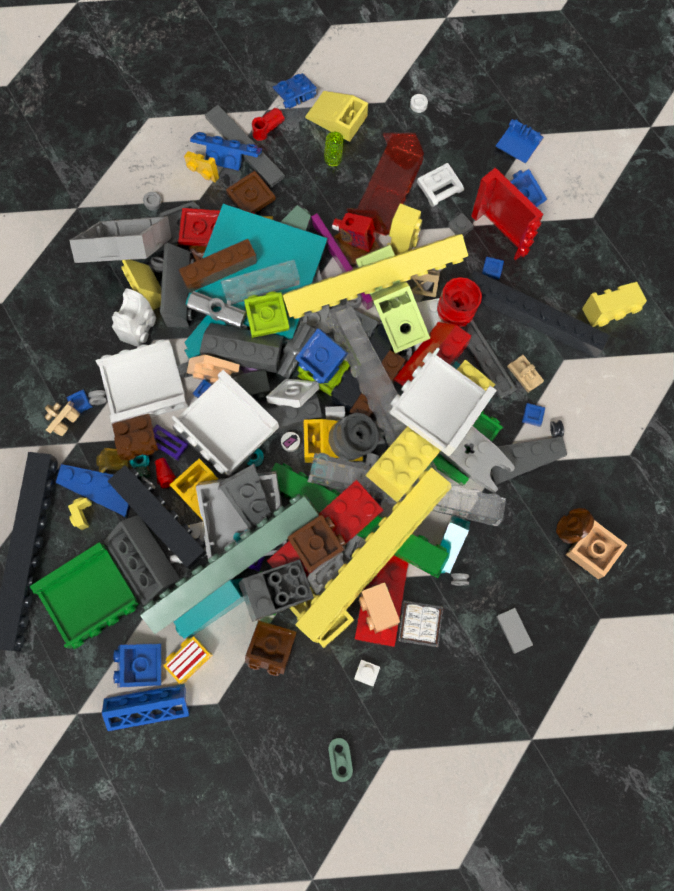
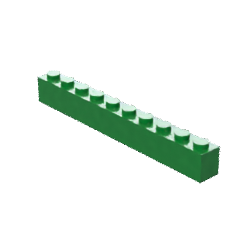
[271,463,449,579]

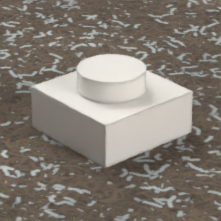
[325,406,345,421]
[354,660,380,686]

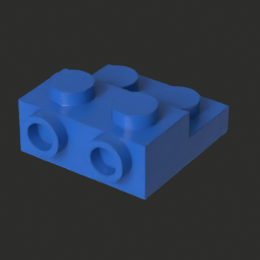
[510,169,548,207]
[295,328,348,384]
[113,644,161,688]

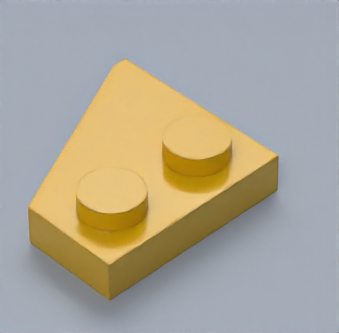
[184,151,219,183]

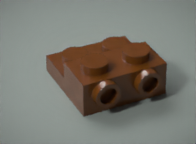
[112,414,159,461]
[287,515,346,572]
[245,620,296,676]

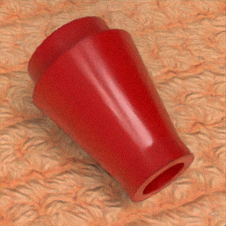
[155,458,176,488]

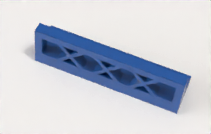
[102,684,189,731]

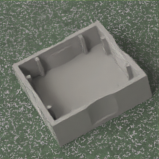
[69,216,172,263]
[196,470,288,559]

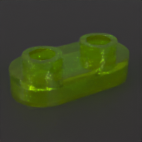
[324,131,343,166]

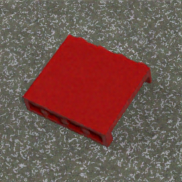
[471,168,543,260]

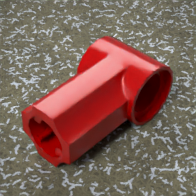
[252,108,285,141]

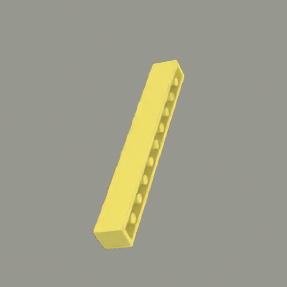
[282,234,468,319]
[295,468,452,643]

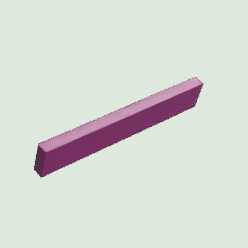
[311,214,373,310]

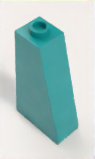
[174,578,245,639]

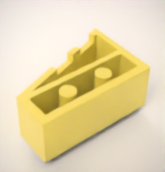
[387,204,422,255]
[582,282,647,327]

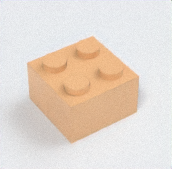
[566,520,627,579]
[359,583,400,633]

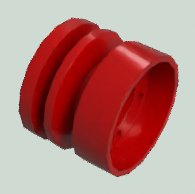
[437,277,482,327]

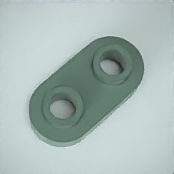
[328,738,353,782]

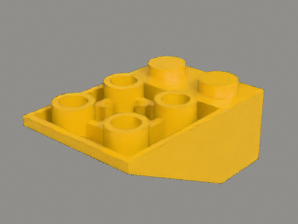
[304,419,363,463]
[170,459,218,520]

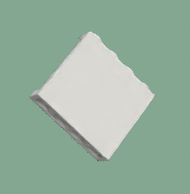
[96,340,188,424]
[389,348,497,456]
[172,370,279,476]

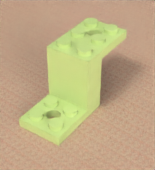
[356,244,430,353]

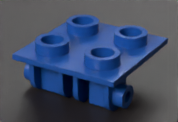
[273,73,317,109]
[496,119,544,164]

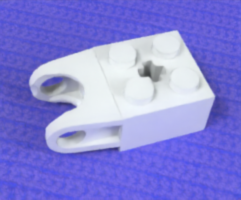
[112,288,156,347]

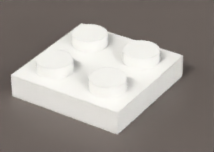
[266,378,319,408]

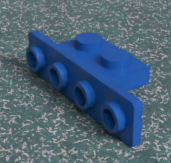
[190,132,262,171]

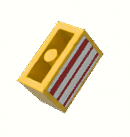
[163,637,213,684]

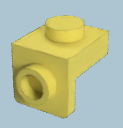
[68,497,92,530]

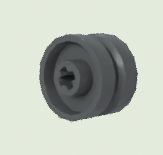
[329,413,379,461]

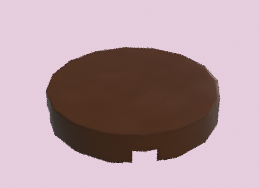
[556,508,594,544]

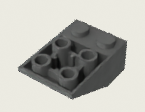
[239,560,314,622]

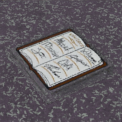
[398,601,443,648]

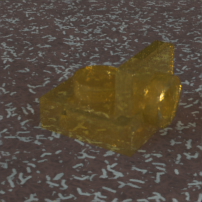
[96,448,128,473]

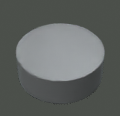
[143,192,162,211]

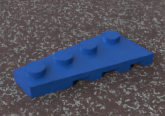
[56,464,130,518]

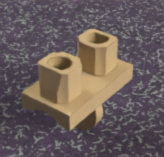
[507,355,544,393]
[45,401,80,436]

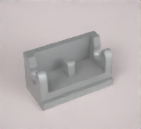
[307,552,349,595]

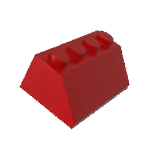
[394,322,471,386]

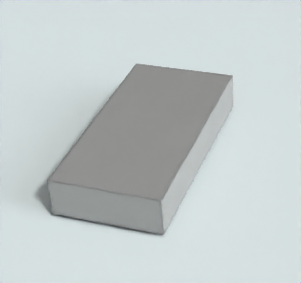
[496,608,533,654]

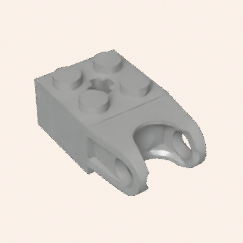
[439,426,515,493]

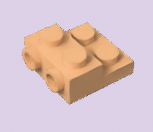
[187,355,240,384]

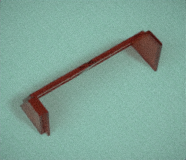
[347,133,424,236]

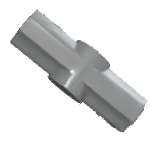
[187,291,246,328]

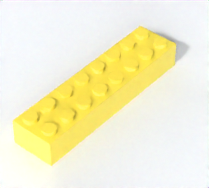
[366,360,496,502]

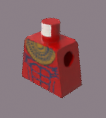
[332,213,377,252]

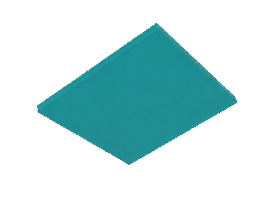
[185,204,327,340]

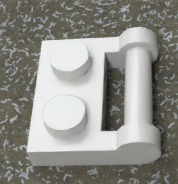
[417,163,464,207]

